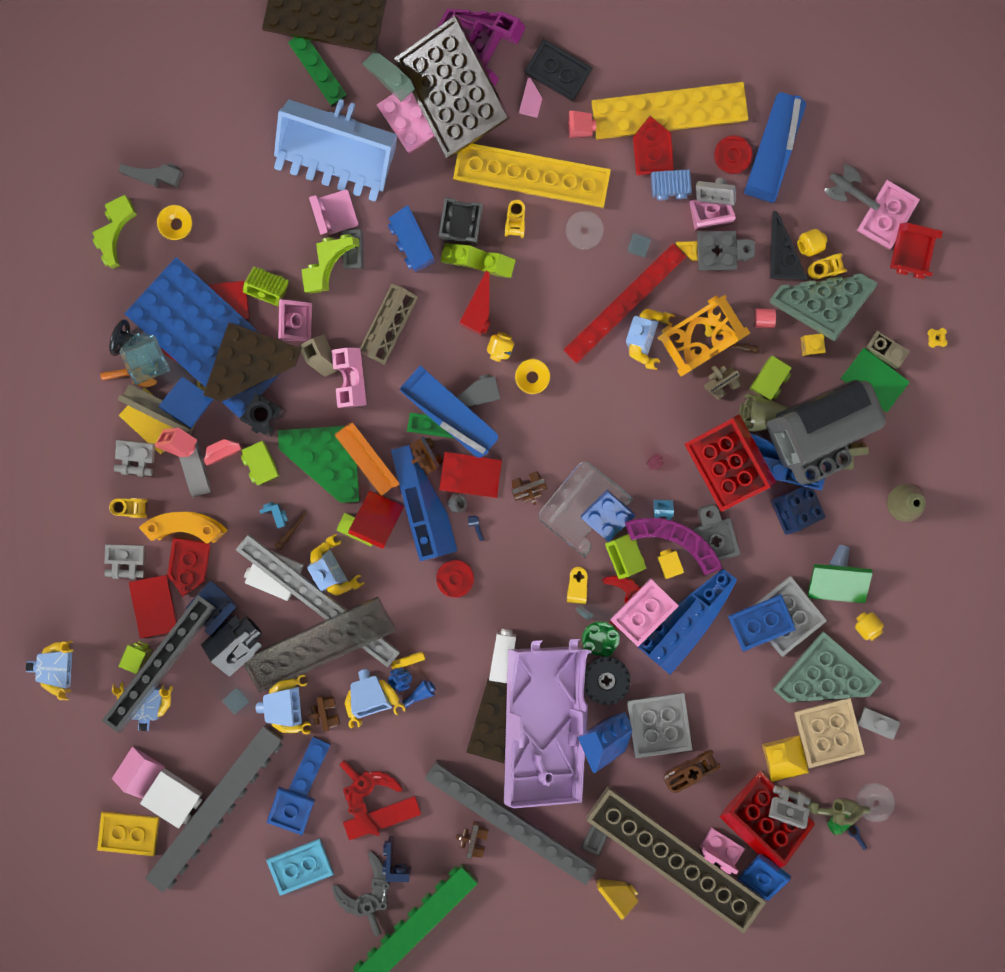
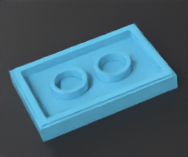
[266,838,334,896]

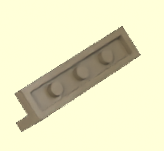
[360,284,418,365]
[117,384,197,435]

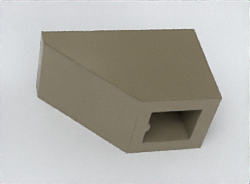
[866,331,910,369]
[299,334,338,377]

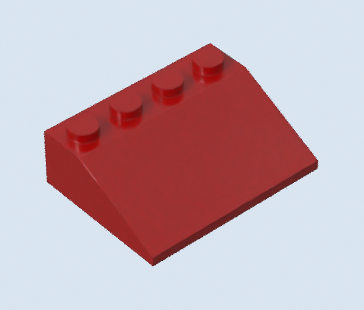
[684,414,776,512]
[719,771,815,868]

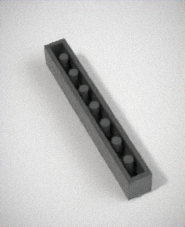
[102,595,217,733]

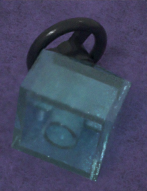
[109,319,171,385]

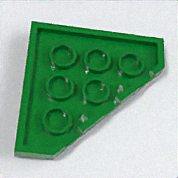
[278,426,360,503]

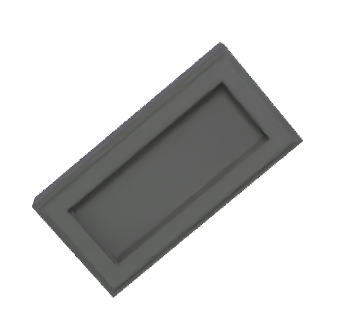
[581,825,608,856]

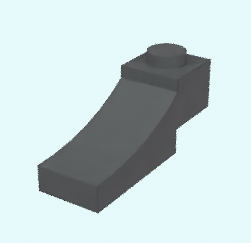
[118,163,183,188]

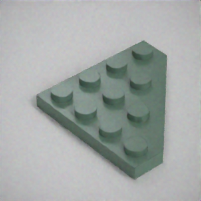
[770,274,877,341]
[773,631,881,703]

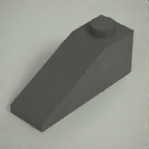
[457,374,500,407]

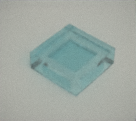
[627,233,651,258]
[222,688,249,715]

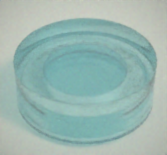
[575,604,594,621]

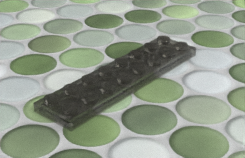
[243,596,396,693]

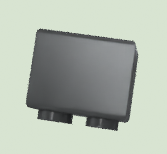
[439,197,483,245]

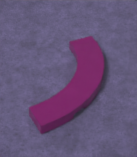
[625,518,723,575]

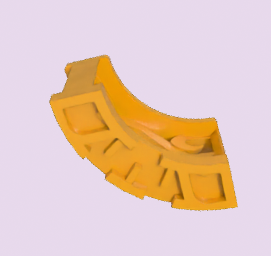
[657,295,750,377]
[139,512,228,544]

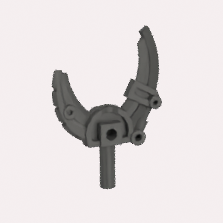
[332,851,390,936]

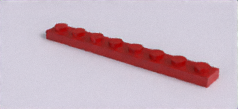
[563,244,686,364]

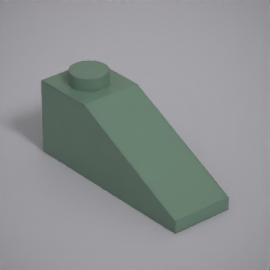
[362,51,415,102]

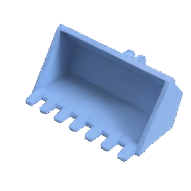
[274,99,397,201]

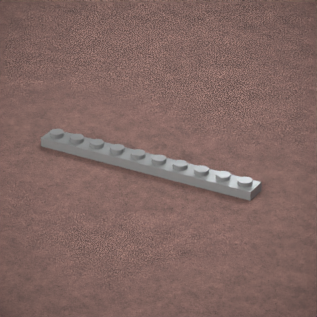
[236,534,400,667]

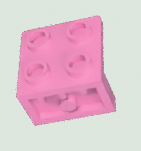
[309,190,359,237]
[700,827,745,875]

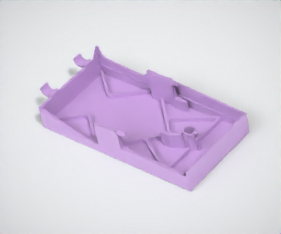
[504,639,591,808]

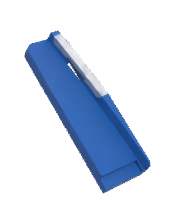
[743,92,806,203]
[399,365,498,458]

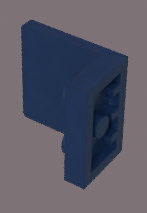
[770,486,826,535]
[186,581,239,636]
[382,836,411,882]

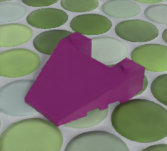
[437,9,526,87]

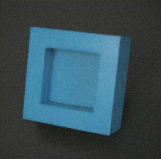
[653,500,674,520]

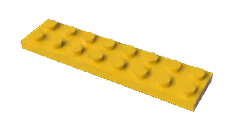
[591,82,748,140]
[453,144,611,208]

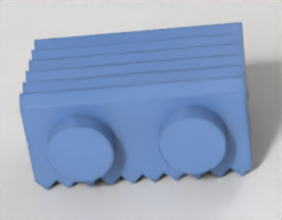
[650,169,692,201]

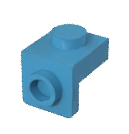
[259,502,288,528]

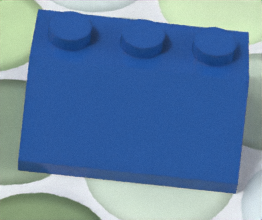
[388,205,435,272]
[578,712,633,773]

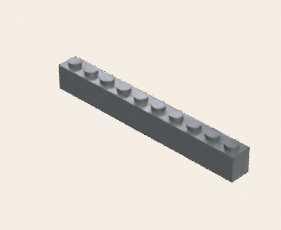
[145,724,283,893]
[425,760,597,885]

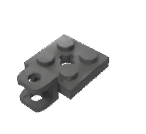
[697,231,755,271]
[693,504,740,561]

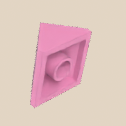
[689,199,736,230]
[278,299,312,341]
[112,746,165,799]

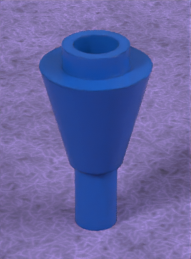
[402,679,436,708]

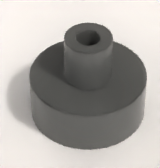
[447,493,467,513]

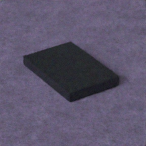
[524,39,593,102]

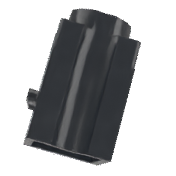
[240,393,287,437]
[201,615,263,677]

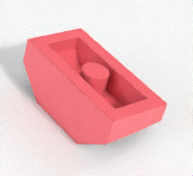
[204,439,243,465]

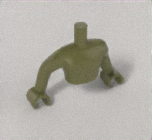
[807,798,870,826]

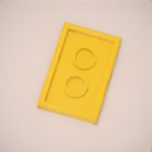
[118,387,173,454]
[97,811,159,856]

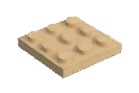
[794,698,865,768]

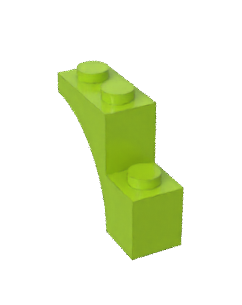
[92,195,137,269]
[301,234,360,294]
[440,243,515,278]

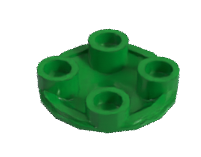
[582,621,620,656]

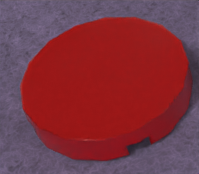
[714,135,753,174]
[436,560,474,598]

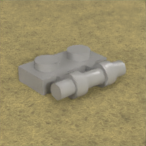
[114,439,155,477]
[104,544,145,580]
[769,785,811,829]

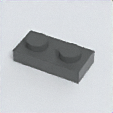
[342,229,364,269]

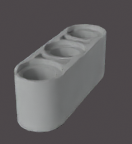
[179,442,212,498]

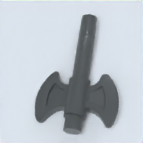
[825,164,881,211]

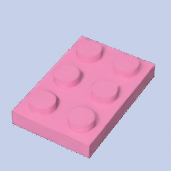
[377,92,435,154]
[856,180,920,250]
[610,578,679,646]

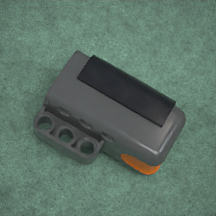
[766,380,886,485]

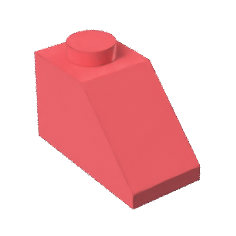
[568,111,596,138]
[154,428,197,457]

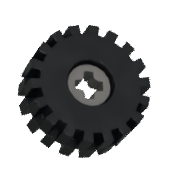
[584,656,631,705]

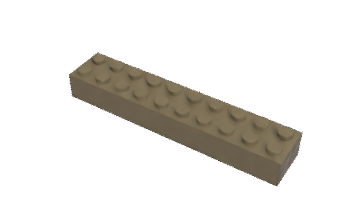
[586,786,766,934]

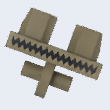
[703,365,741,400]

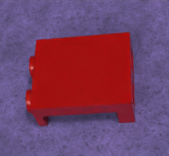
[890,223,943,280]

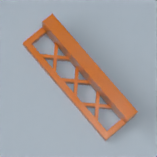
[334,422,399,496]

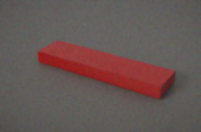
[343,796,422,841]

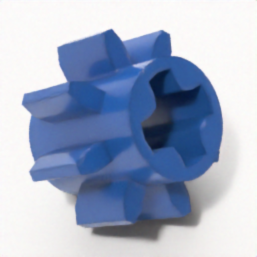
[388,667,412,692]

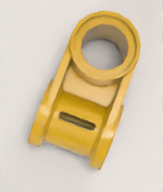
[505,200,525,238]
[807,253,847,280]
[109,498,148,518]
[567,566,588,604]

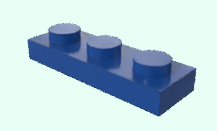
[289,736,331,796]

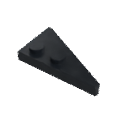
[769,211,807,280]

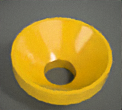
[157,205,193,240]
[515,359,550,394]

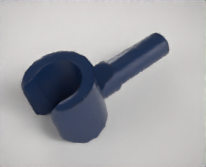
[468,515,484,541]
[847,825,867,850]

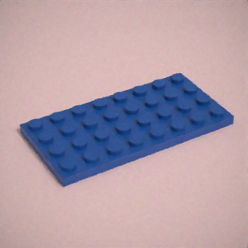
[124,257,280,418]

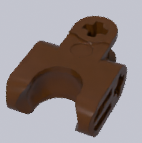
[664,749,721,793]

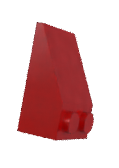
[459,270,491,336]
[439,452,502,498]

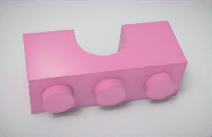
[331,348,367,408]

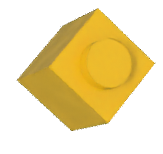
[800,334,826,356]
[657,548,684,579]

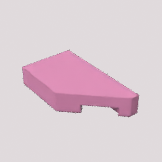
[519,78,542,118]

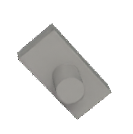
[696,178,736,206]
[857,707,901,740]

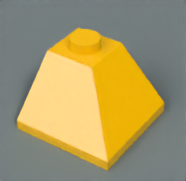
[762,735,809,782]
[596,879,639,920]

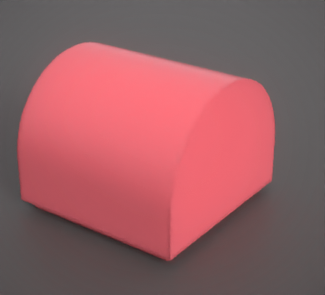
[755,308,776,328]

